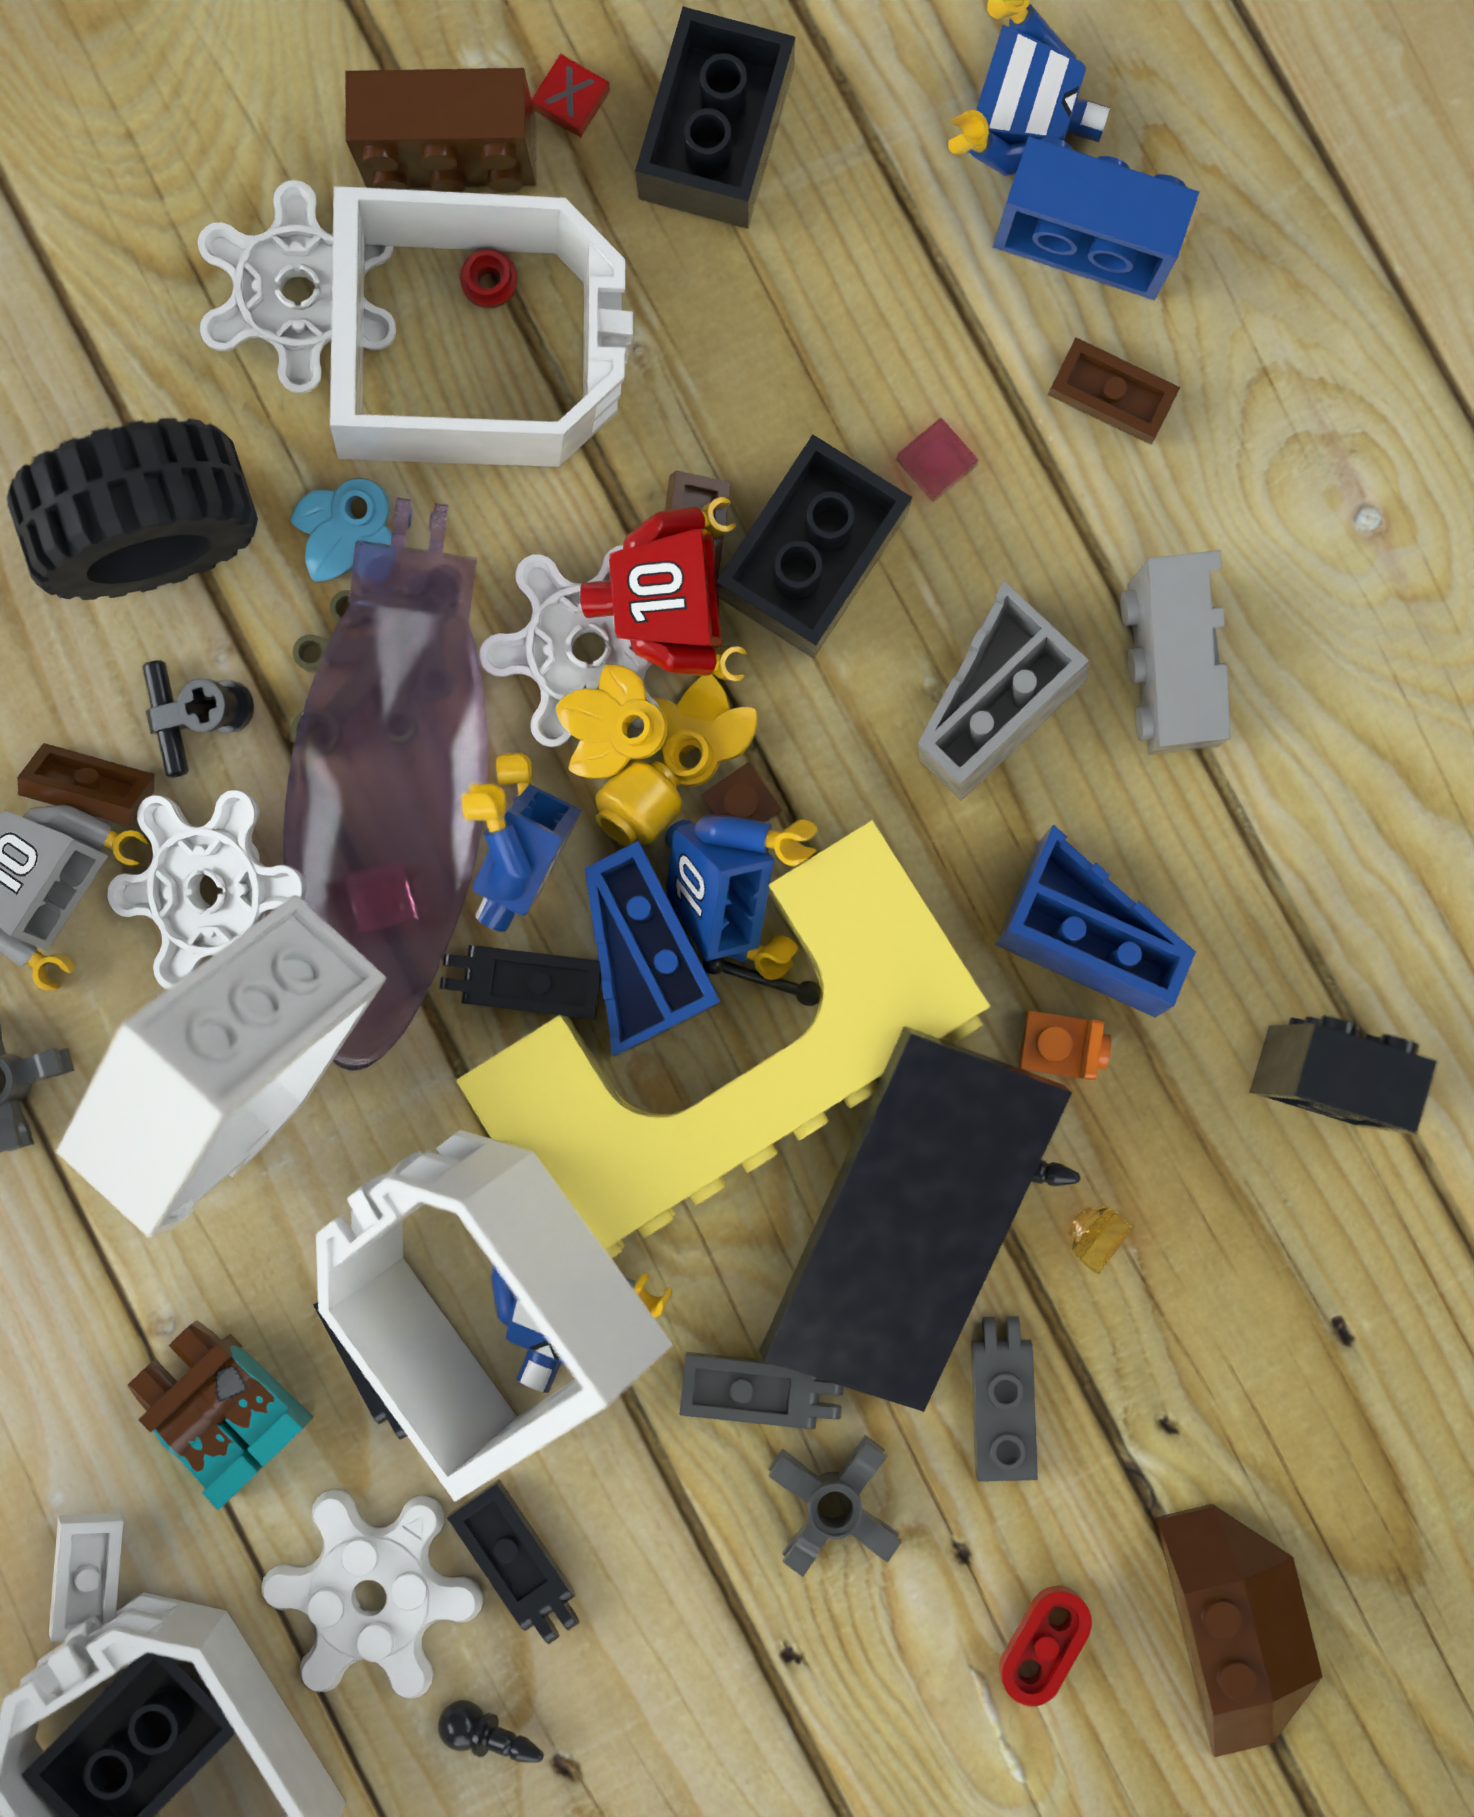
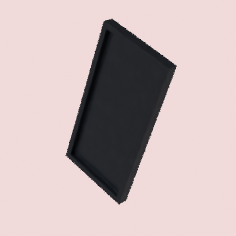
[759,1026,1072,1412]

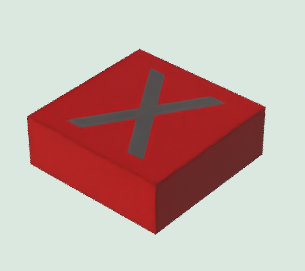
[531,53,610,138]

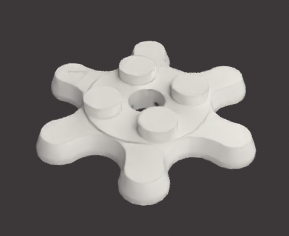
[197,180,397,394]
[479,545,660,747]
[107,790,307,989]
[261,1489,484,1699]

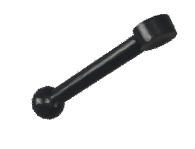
[703,957,821,1006]

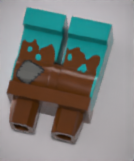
[127,1320,313,1511]

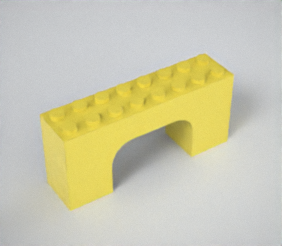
[455,820,991,1259]

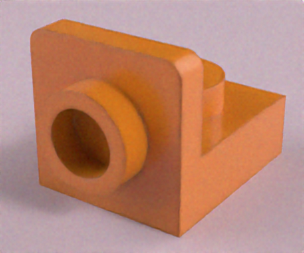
[1018,1011,1111,1080]

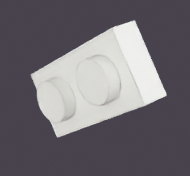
[49,1512,123,1642]

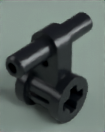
[142,660,254,778]

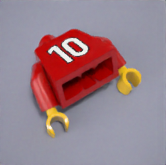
[580,497,747,681]

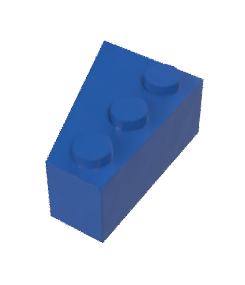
[995,824,1196,1018]
[585,841,722,1057]

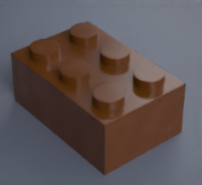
[345,68,537,193]

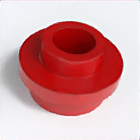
[460,249,518,308]

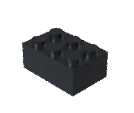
[635,6,796,229]
[716,434,913,659]
[1249,1015,1438,1134]
[22,1652,236,1817]

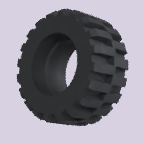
[6,418,258,600]

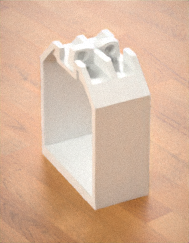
[330,186,633,467]
[56,894,387,1237]
[316,1130,673,1502]
[0,1592,346,1817]

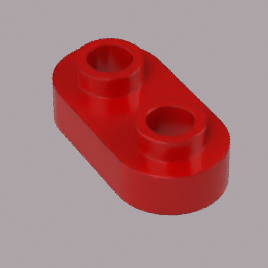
[999,1586,1092,1707]

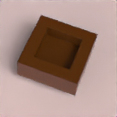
[701,762,782,822]

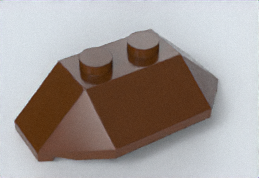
[1155,1504,1323,1757]

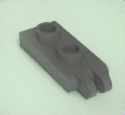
[971,1316,1038,1482]
[679,1352,844,1429]

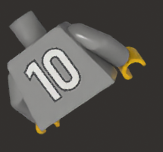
[0,805,151,991]

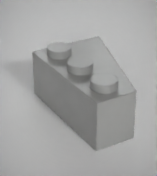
[1120,550,1231,755]
[918,581,1089,801]

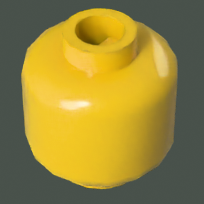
[595,759,682,847]

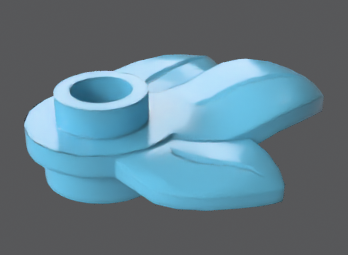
[290,478,397,587]

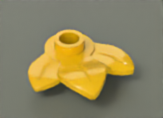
[556,664,668,779]
[652,674,758,787]

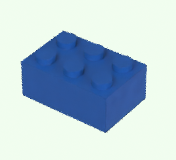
[992,136,1200,300]

